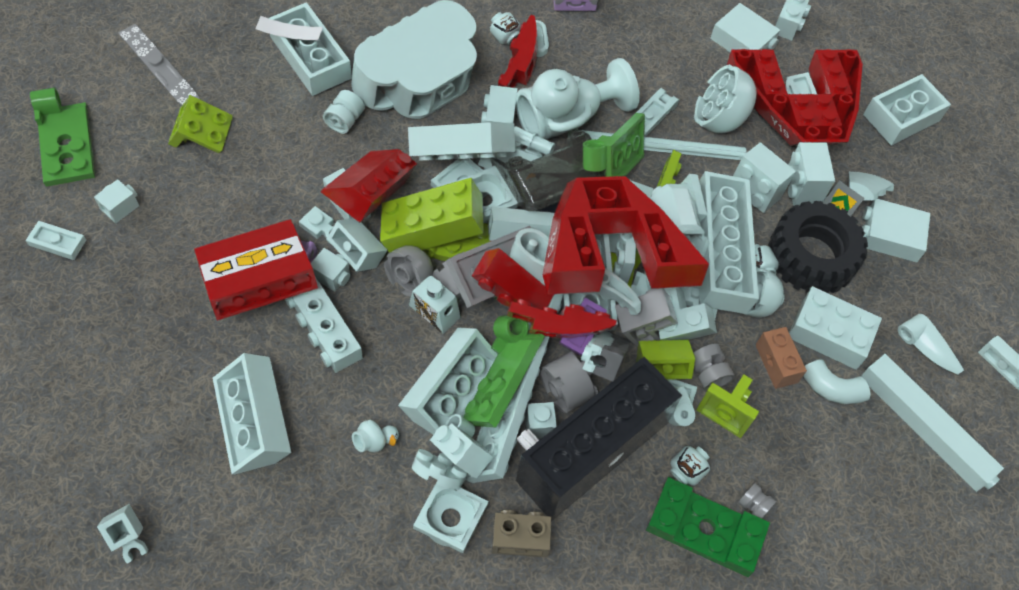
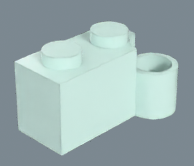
[430,414,493,479]

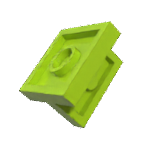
[696,374,759,438]

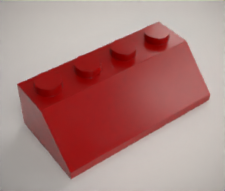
[321,149,417,223]

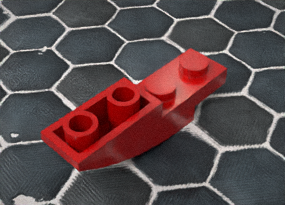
[498,15,538,88]
[506,300,617,338]

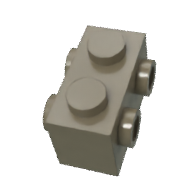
[492,510,551,557]

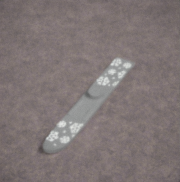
[118,24,199,106]

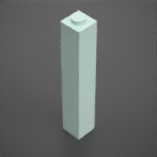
[488,207,620,252]
[861,354,1004,492]

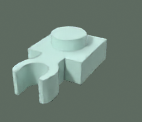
[299,206,334,244]

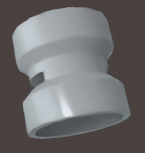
[738,483,777,518]

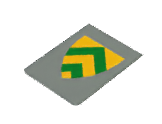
[823,180,864,217]

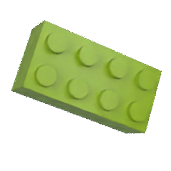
[380,178,484,253]

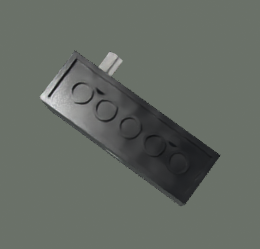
[516,357,682,522]

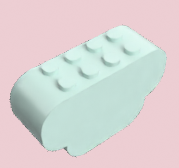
[351,0,477,119]

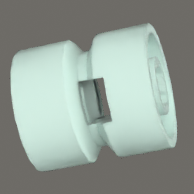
[323,90,365,134]

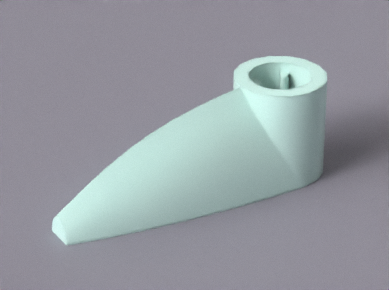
[898,314,964,374]

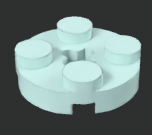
[412,449,468,489]

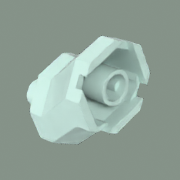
[650,184,709,257]

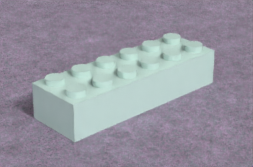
[699,171,759,314]

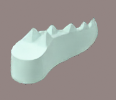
[510,228,641,315]

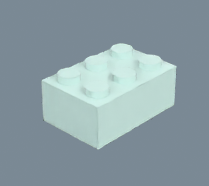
[863,74,951,146]
[789,286,882,370]

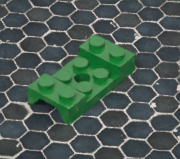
[645,477,770,577]

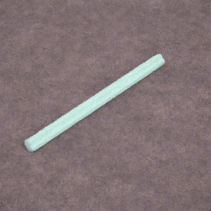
[568,129,746,160]

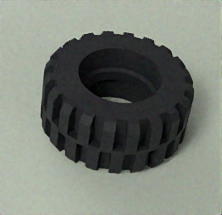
[768,201,868,293]

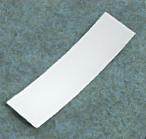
[256,16,323,40]

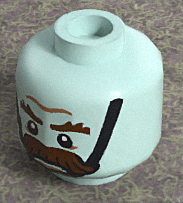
[490,12,521,45]
[755,244,779,274]
[670,446,710,486]

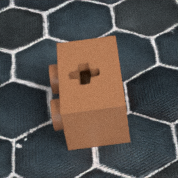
[756,327,807,389]

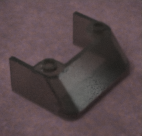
[490,128,605,211]

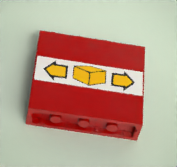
[194,219,318,321]

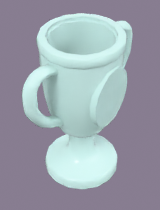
[516,58,640,140]

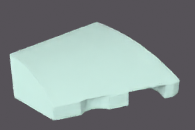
[848,171,894,200]

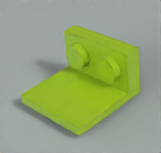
[168,95,233,153]

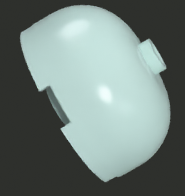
[694,64,757,133]

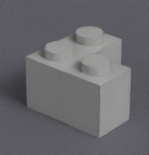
[615,288,678,347]

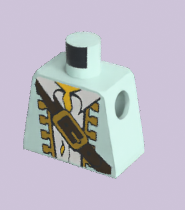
[409,276,460,334]

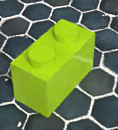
[636,340,695,379]

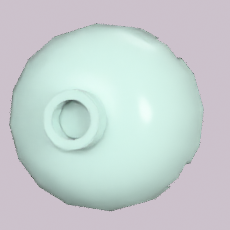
[531,69,579,118]
[745,267,784,318]

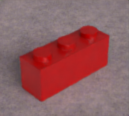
[472,248,554,310]

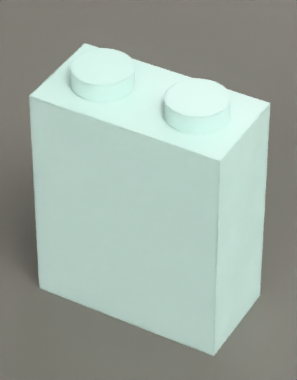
[710,3,780,52]
[862,199,930,262]

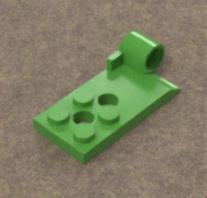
[30,87,95,187]
[583,113,645,177]
[464,315,545,428]

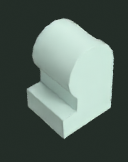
[669,386,695,426]

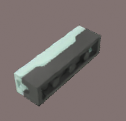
[581,331,631,382]

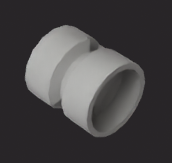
[694,344,735,391]

